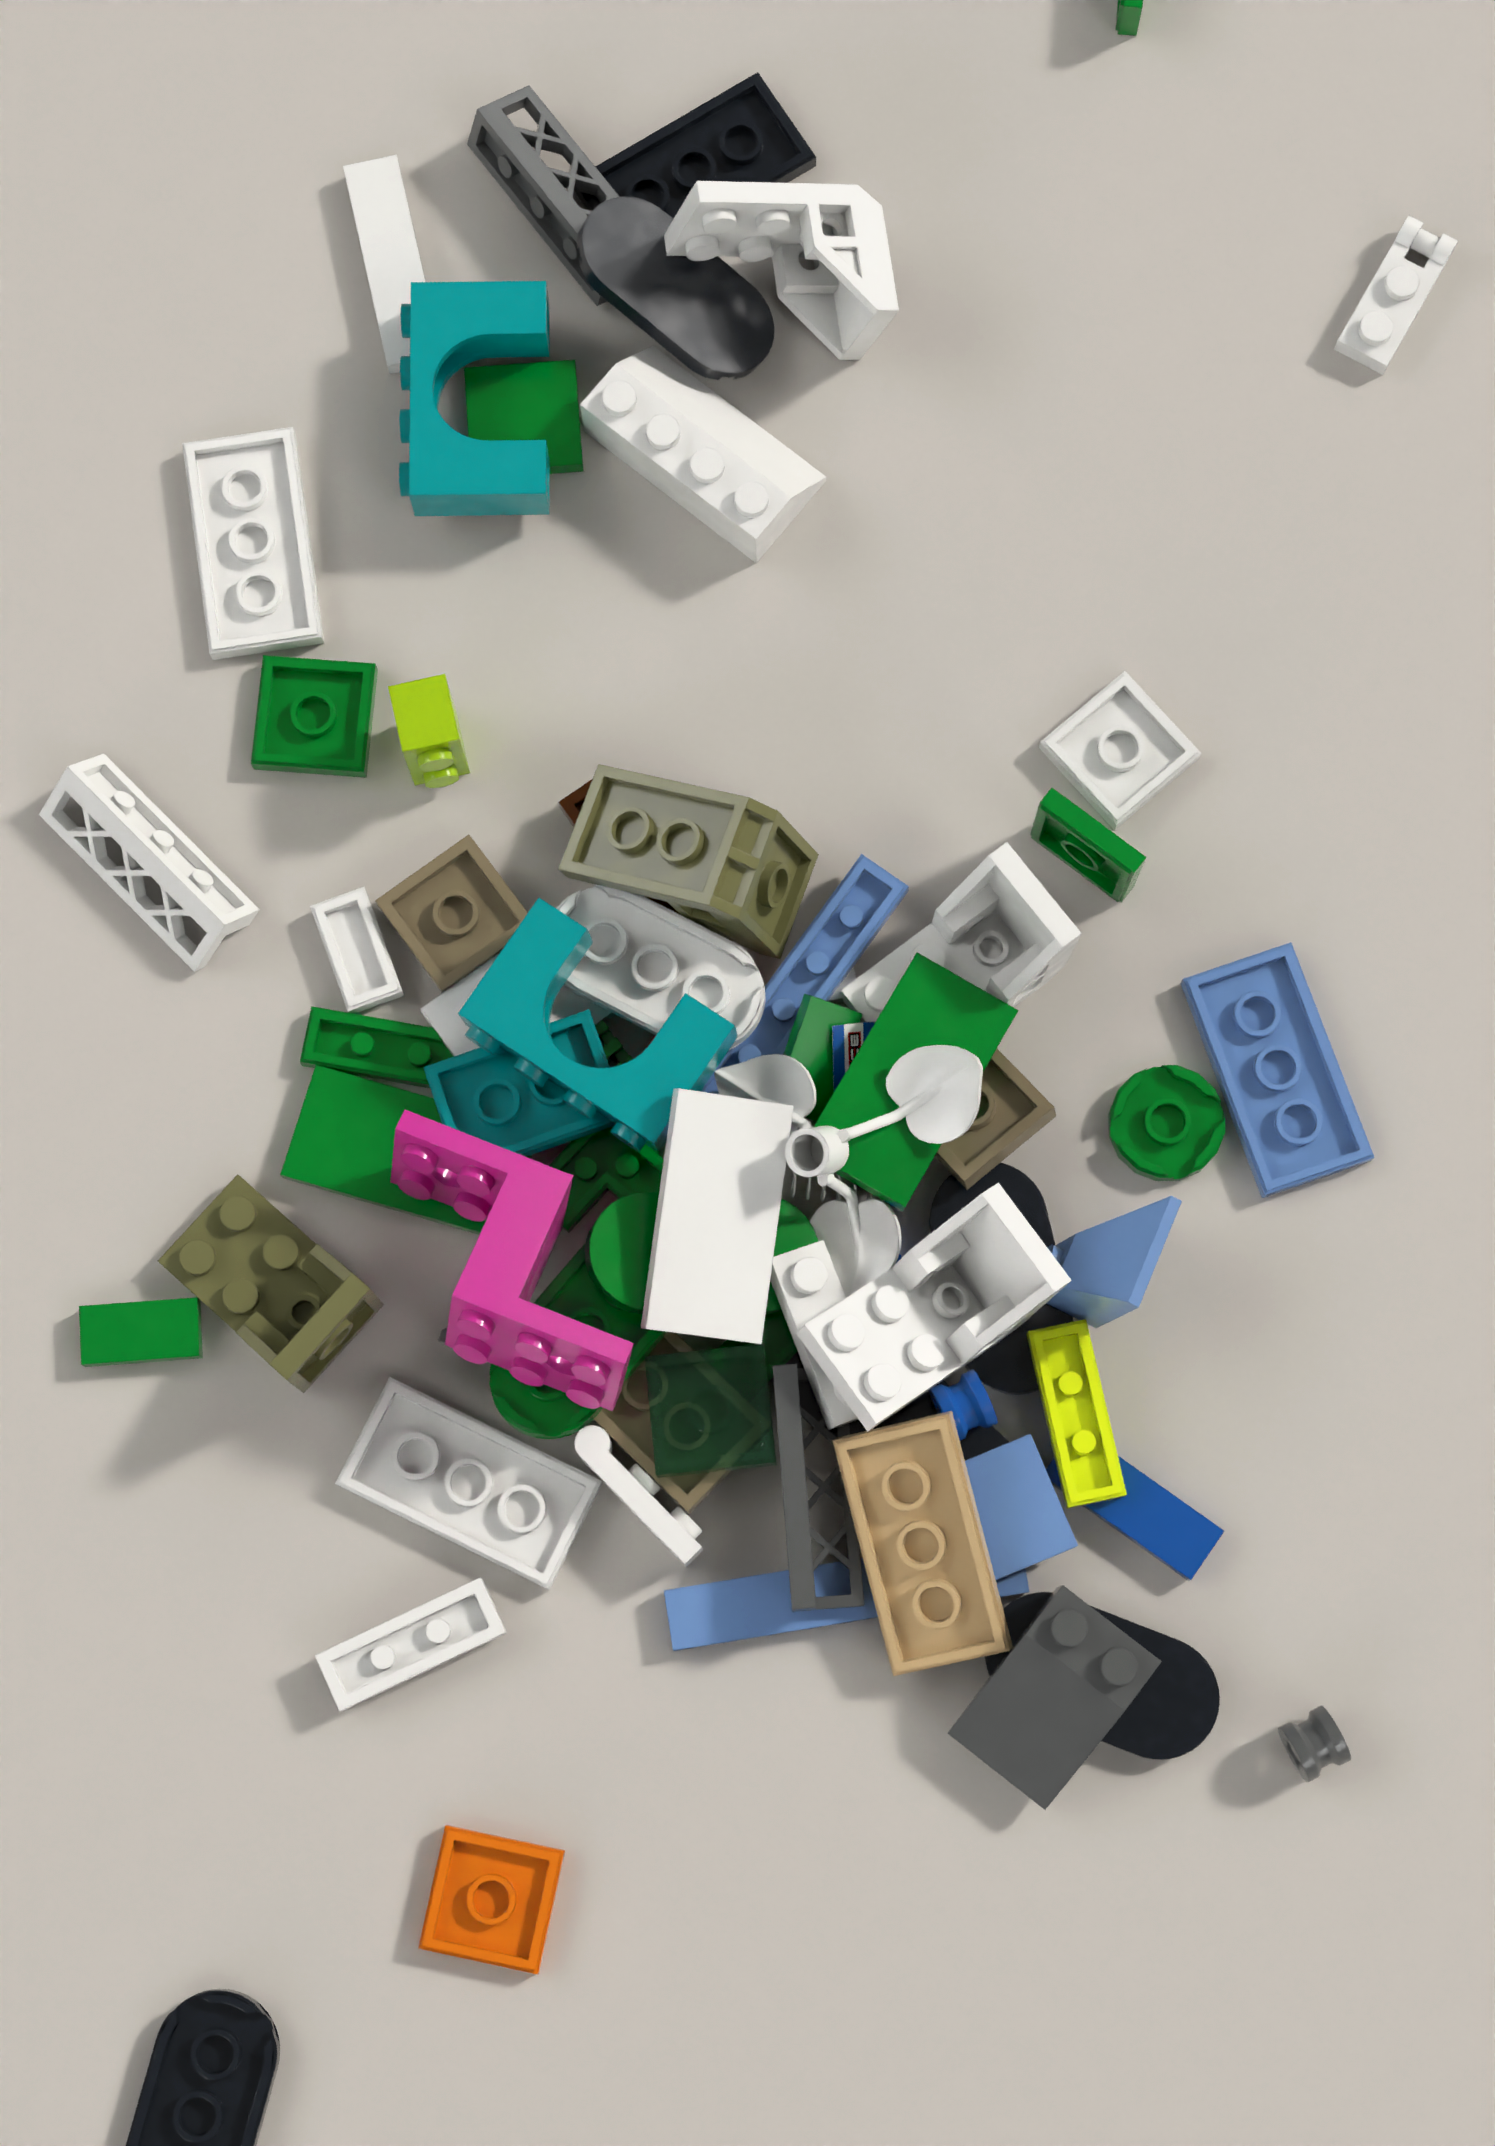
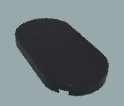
[577,197,774,380]
[929,1163,1074,1395]
[984,1592,1220,1760]
[126,1989,280,2146]

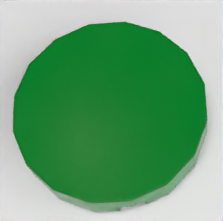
[1108,1065,1226,1181]

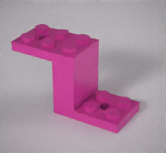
[390,1110,634,1411]

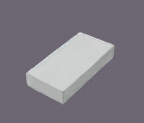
[310,887,404,1014]

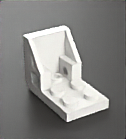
[664,181,899,360]
[840,842,1081,1023]
[796,1182,1072,1432]

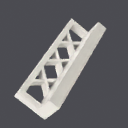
[39,754,260,972]

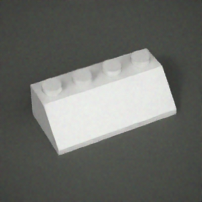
[580,346,826,563]

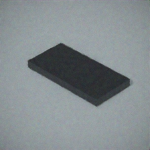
[574,72,816,219]

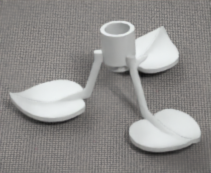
[714,1045,983,1297]

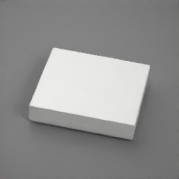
[1039,671,1201,831]

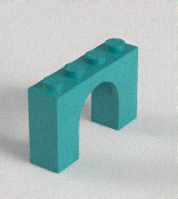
[399,281,550,516]
[458,898,738,1153]

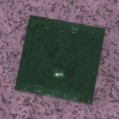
[644,1343,777,1478]

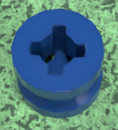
[929,1369,998,1441]

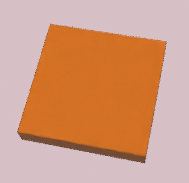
[418,1825,565,1975]

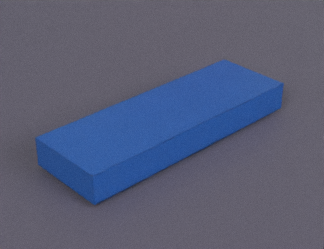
[1046,1456,1224,1581]

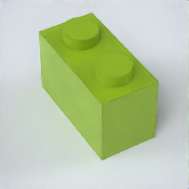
[388,674,470,788]

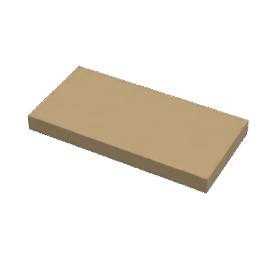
[833,1411,1013,1676]

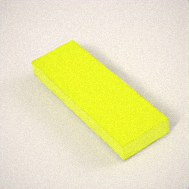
[1027,1319,1127,1509]

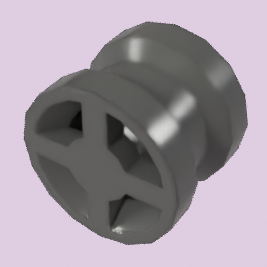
[1278,1705,1351,1782]

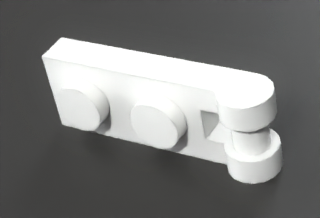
[1334,215,1458,375]
[574,1425,703,1567]

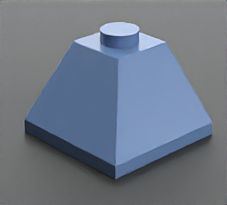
[1047,1196,1182,1328]

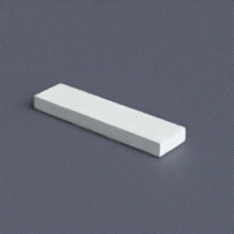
[343,155,425,374]

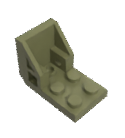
[558,764,819,959]
[158,1174,384,1393]

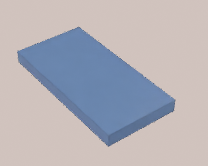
[1180,942,1375,1198]

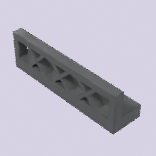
[467,85,619,306]
[773,1364,864,1612]

